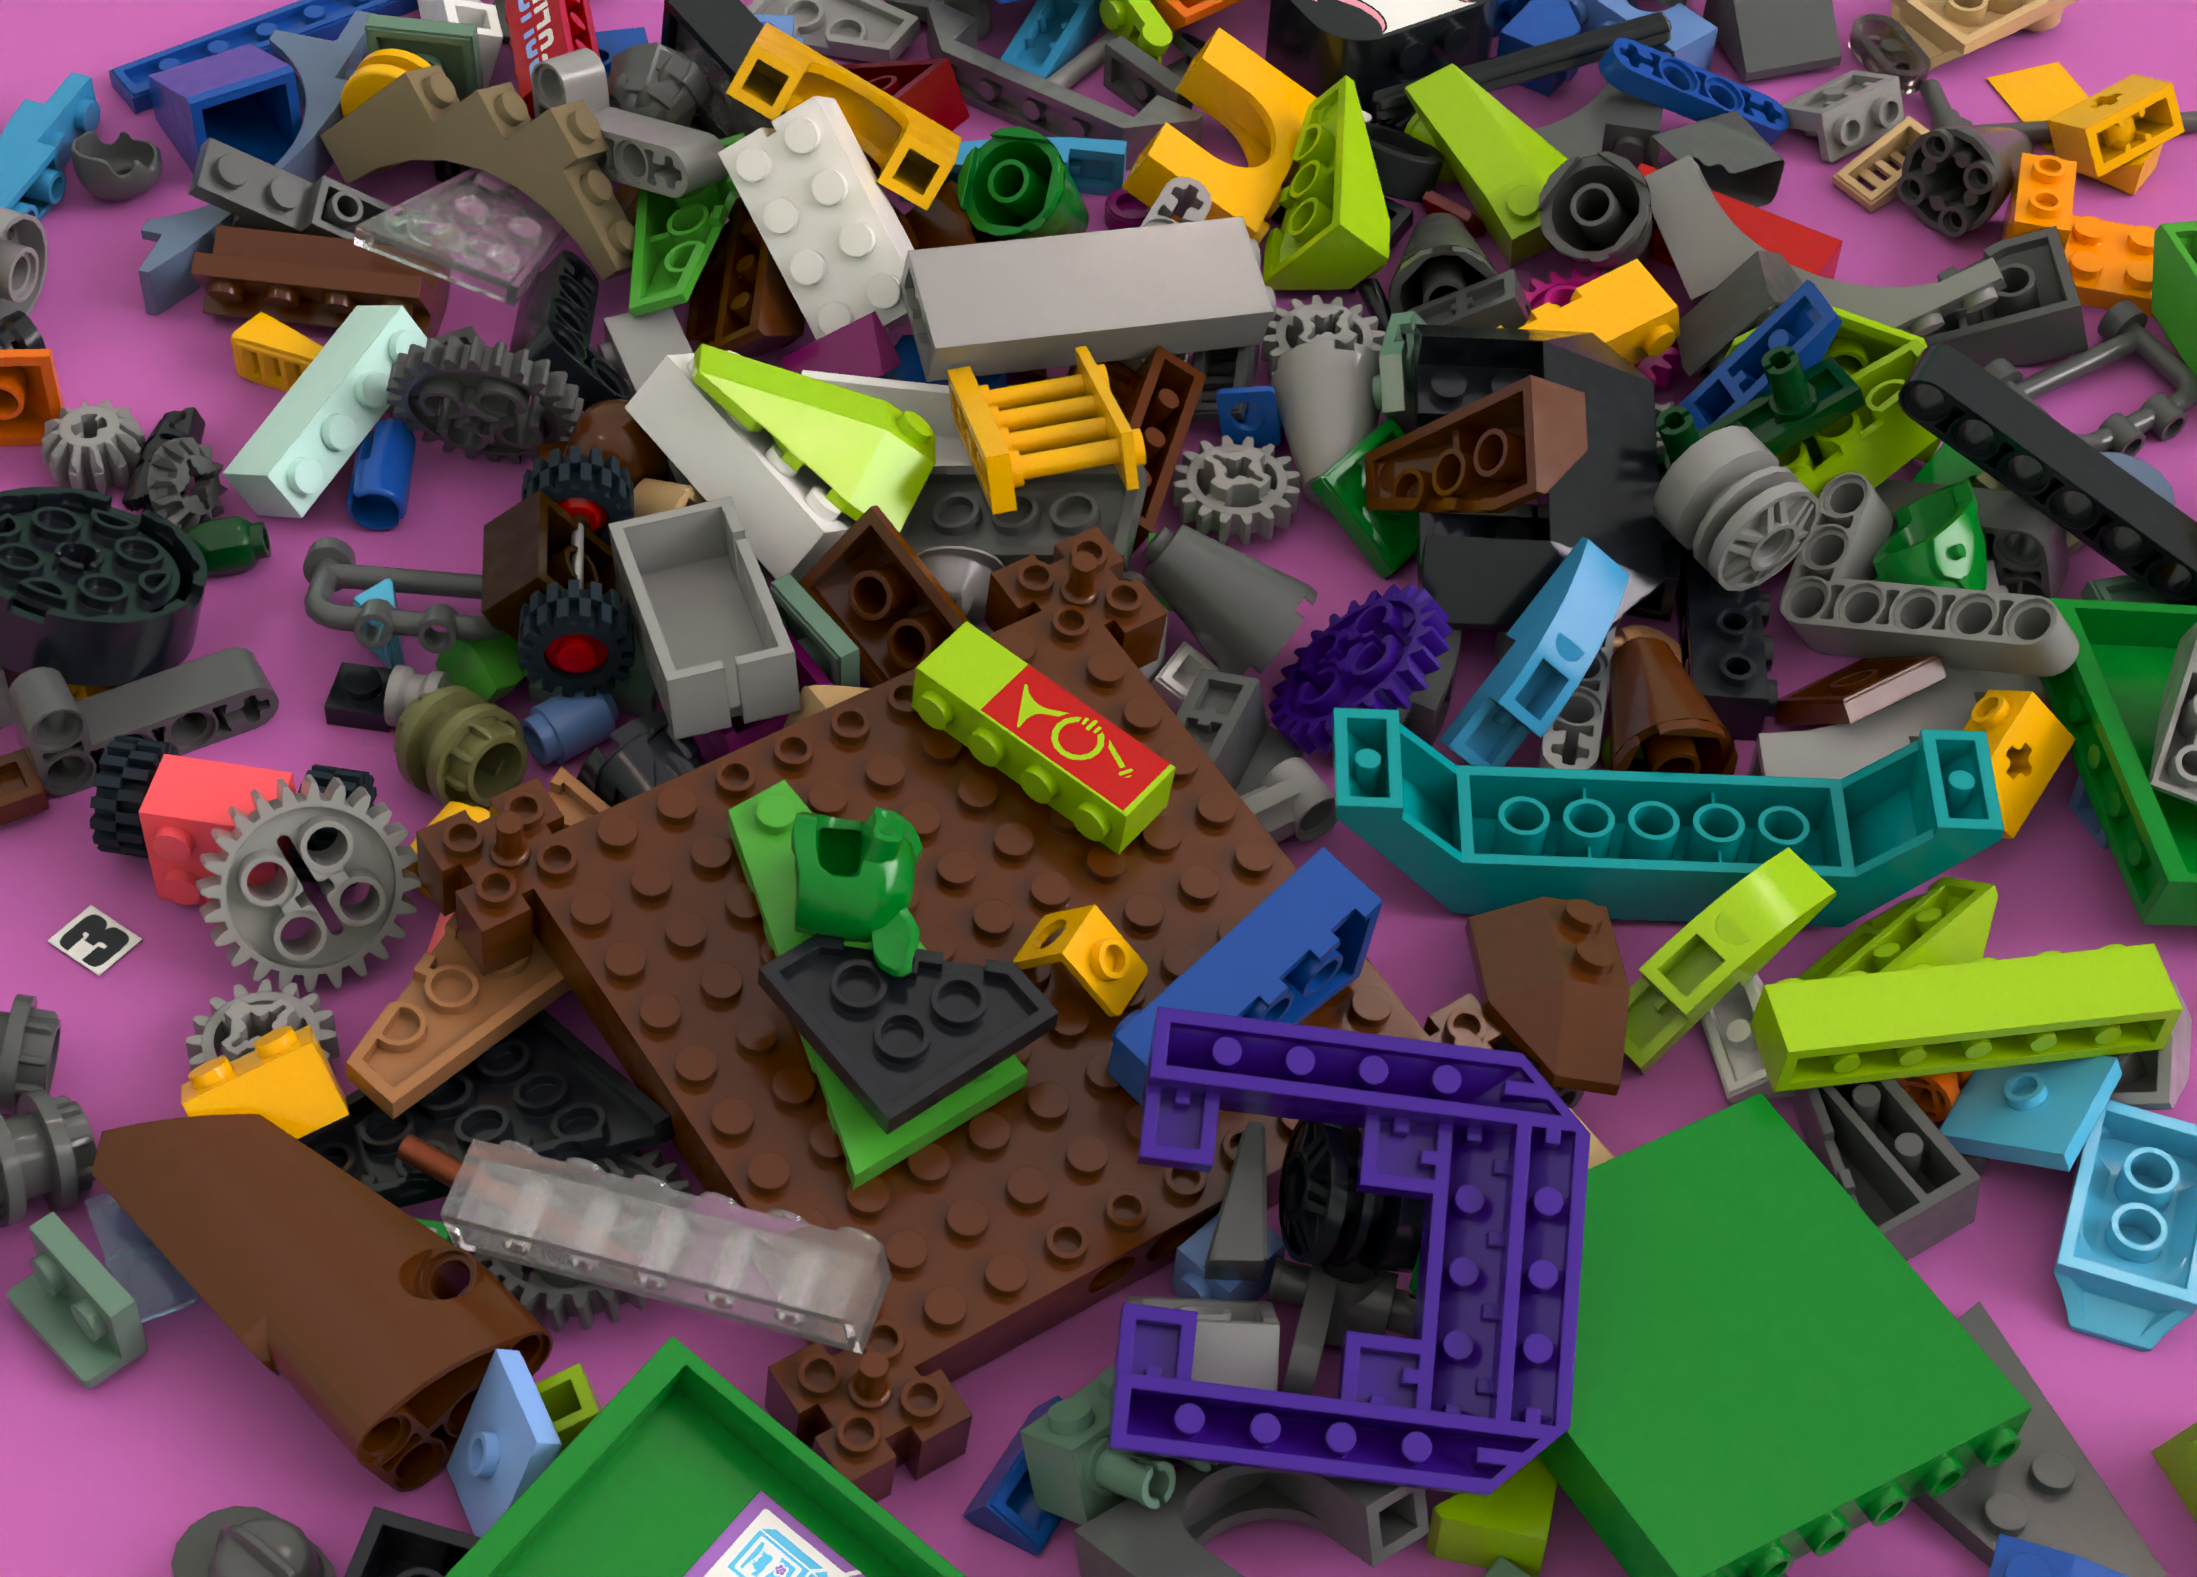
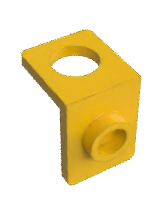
[1013,904,1148,1017]

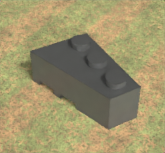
[1793,1079,1981,1261]

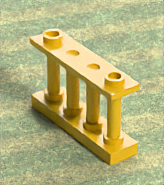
[947,346,1146,515]

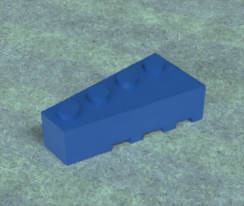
[1107,846,1383,1107]

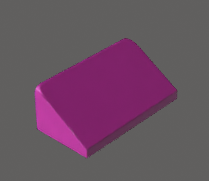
[782,311,902,378]

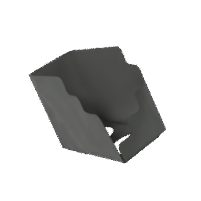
[1644,110,1785,208]

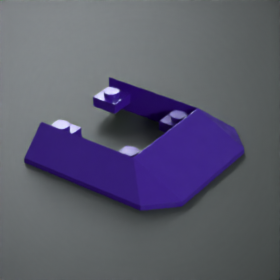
[1108,1006,1590,1497]

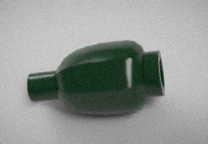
[185,516,271,577]

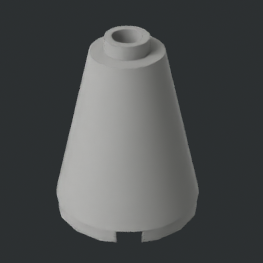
[1271,340,1381,509]

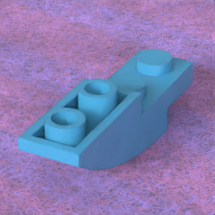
[0,72,100,221]
[1439,536,1630,767]

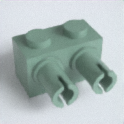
[1020,1364,1219,1525]

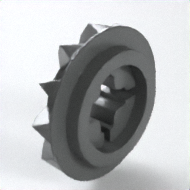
[147,437,228,532]

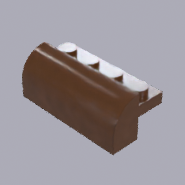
[191,225,453,338]
[1067,345,1207,554]

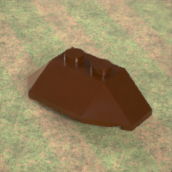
[686,197,805,357]
[1465,896,1630,1096]

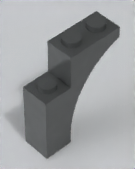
[1532,52,1671,168]

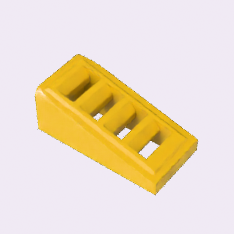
[230,312,323,392]

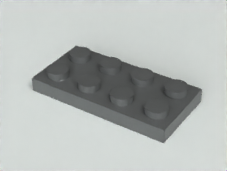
[900,465,1148,572]

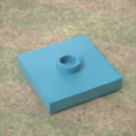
[1939,1055,2122,1172]

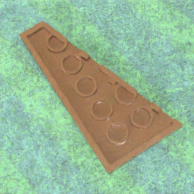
[346,766,611,1120]

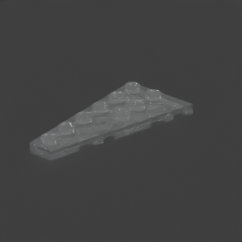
[353,168,569,306]

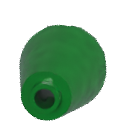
[957,126,1089,240]

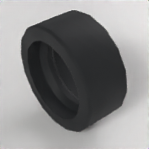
[1365,122,1444,202]

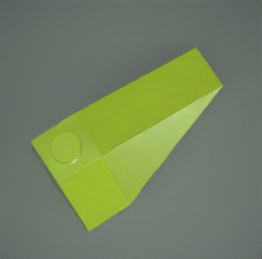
[1405,63,1568,267]
[1263,75,1390,290]

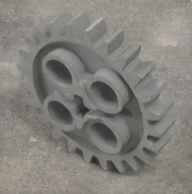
[196,774,421,993]

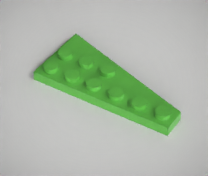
[727,780,1028,1190]

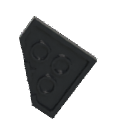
[758,934,1059,1135]

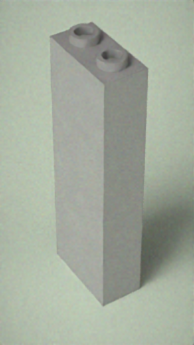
[900,216,1276,382]

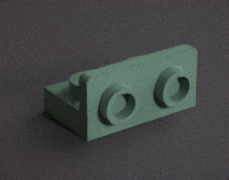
[6,1211,149,1389]

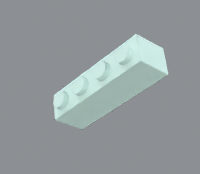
[222,305,428,518]

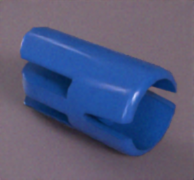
[346,418,416,531]

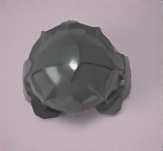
[607,42,714,127]

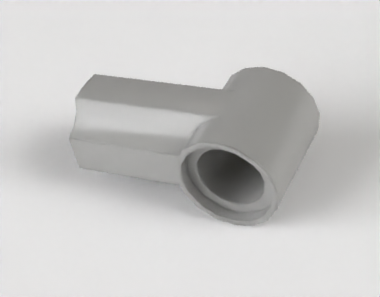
[1240,757,1339,843]

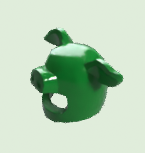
[791,807,923,978]

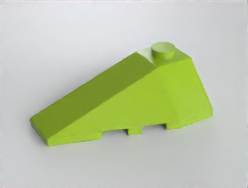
[692,343,936,533]

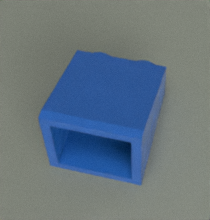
[148,44,302,174]

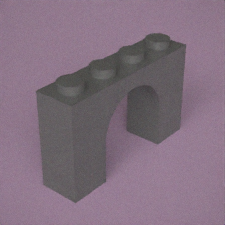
[1074,1463,1430,1577]

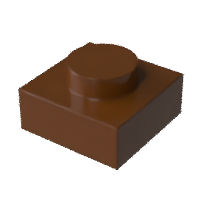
[0,748,49,825]

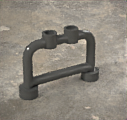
[1983,300,2197,457]
[303,537,507,654]

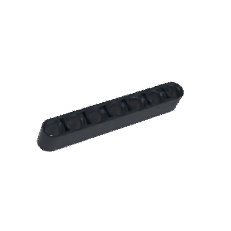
[1898,344,2197,606]

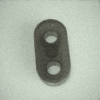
[1848,14,1931,95]

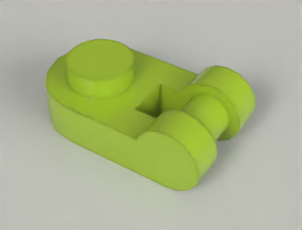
[1099,0,1173,63]

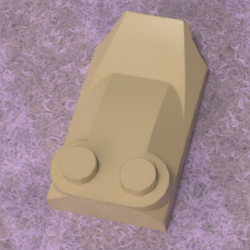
[1884,0,2077,74]

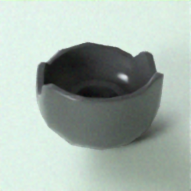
[70,131,162,201]

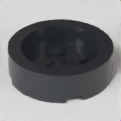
[0,487,208,686]

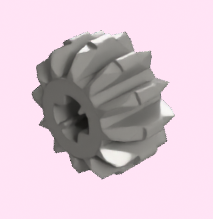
[41,399,145,494]

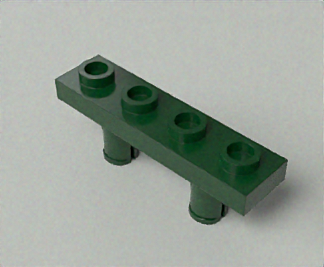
[1656,346,1866,483]

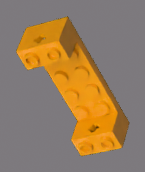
[2001,152,2156,318]

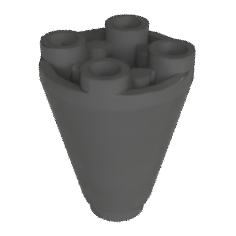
[1897,126,2033,237]

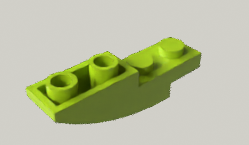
[1624,847,1837,1074]

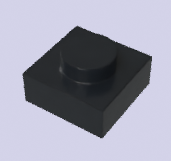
[324,662,392,732]

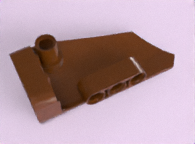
[91,1114,553,1492]

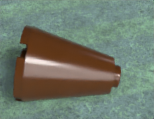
[1610,637,1738,775]

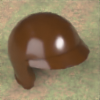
[563,399,670,488]

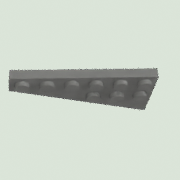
[1912,1301,2168,1577]

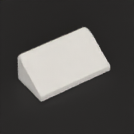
[1700,974,1794,1103]

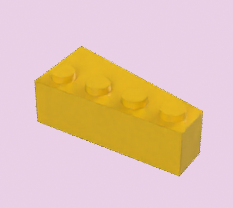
[1497,259,1680,366]

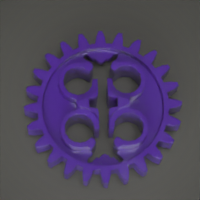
[1269,583,1452,755]

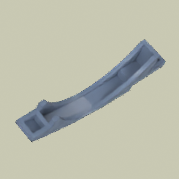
[138,10,374,316]

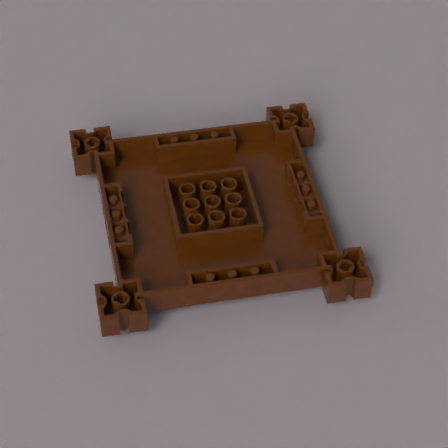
[416,526,1503,1503]

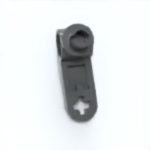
[1266,1256,1416,1395]

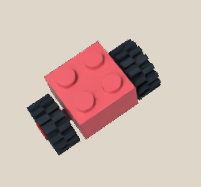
[90,735,377,905]

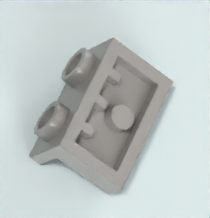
[1781,70,1905,163]

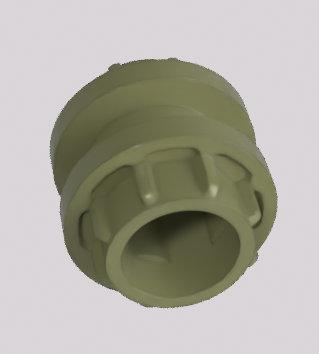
[394,685,529,808]

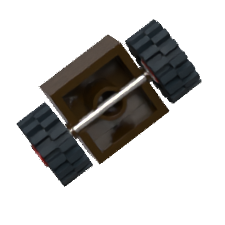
[481,446,635,697]

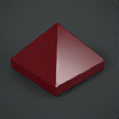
[1423,191,1487,238]

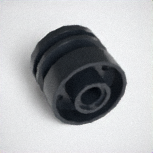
[1279,1120,1424,1273]

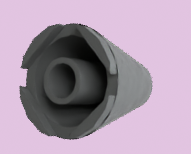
[1538,151,1654,272]
[1388,212,1498,314]
[1141,524,1317,676]

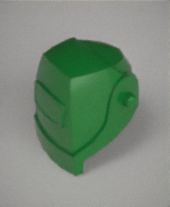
[1873,479,1987,591]

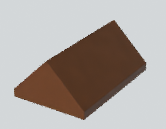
[798,505,972,687]

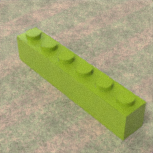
[1750,943,2183,1092]

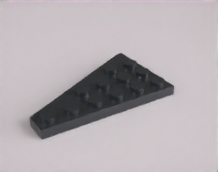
[297,1009,675,1208]

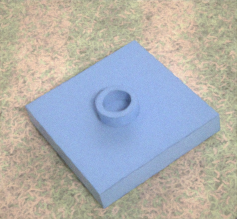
[447,1348,562,1537]

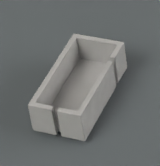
[608,497,801,740]

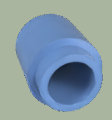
[520,686,619,765]

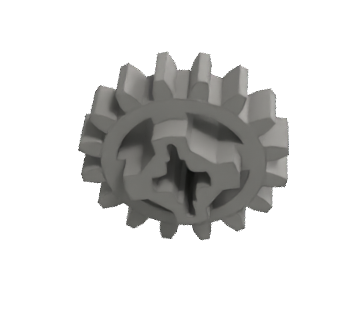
[1261,295,1385,376]
[1172,435,1300,544]
[186,979,340,1072]

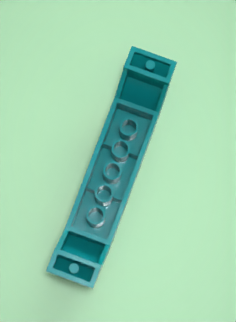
[1332,708,2004,927]

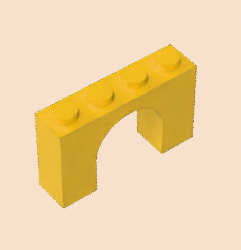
[726,22,962,211]
[1121,27,1317,245]

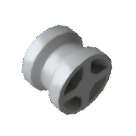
[384,664,452,727]

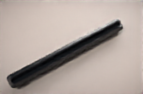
[1371,12,1672,122]

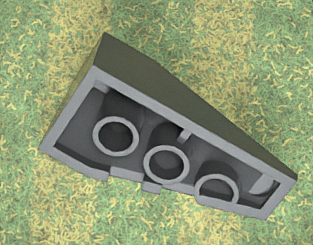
[1910,226,2088,367]

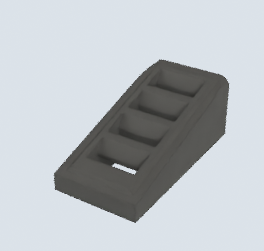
[1191,345,1260,422]
[1204,1121,1267,1281]

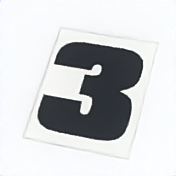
[48,905,143,976]

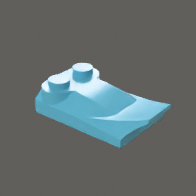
[2053,1100,2197,1352]

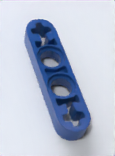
[1598,38,1790,146]

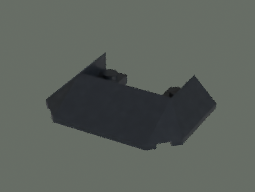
[1414,324,1664,632]

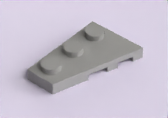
[747,0,921,63]

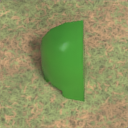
[435,634,527,704]

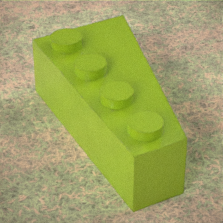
[1775,339,1938,499]

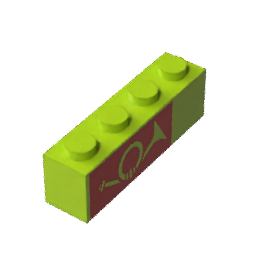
[911,621,1176,855]

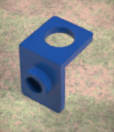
[1216,386,1283,447]

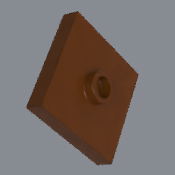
[1775,655,1947,725]

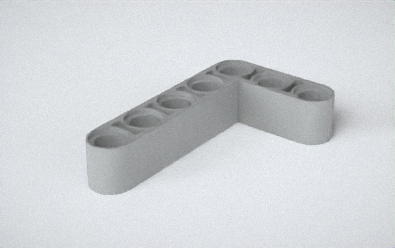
[1779,472,2080,677]

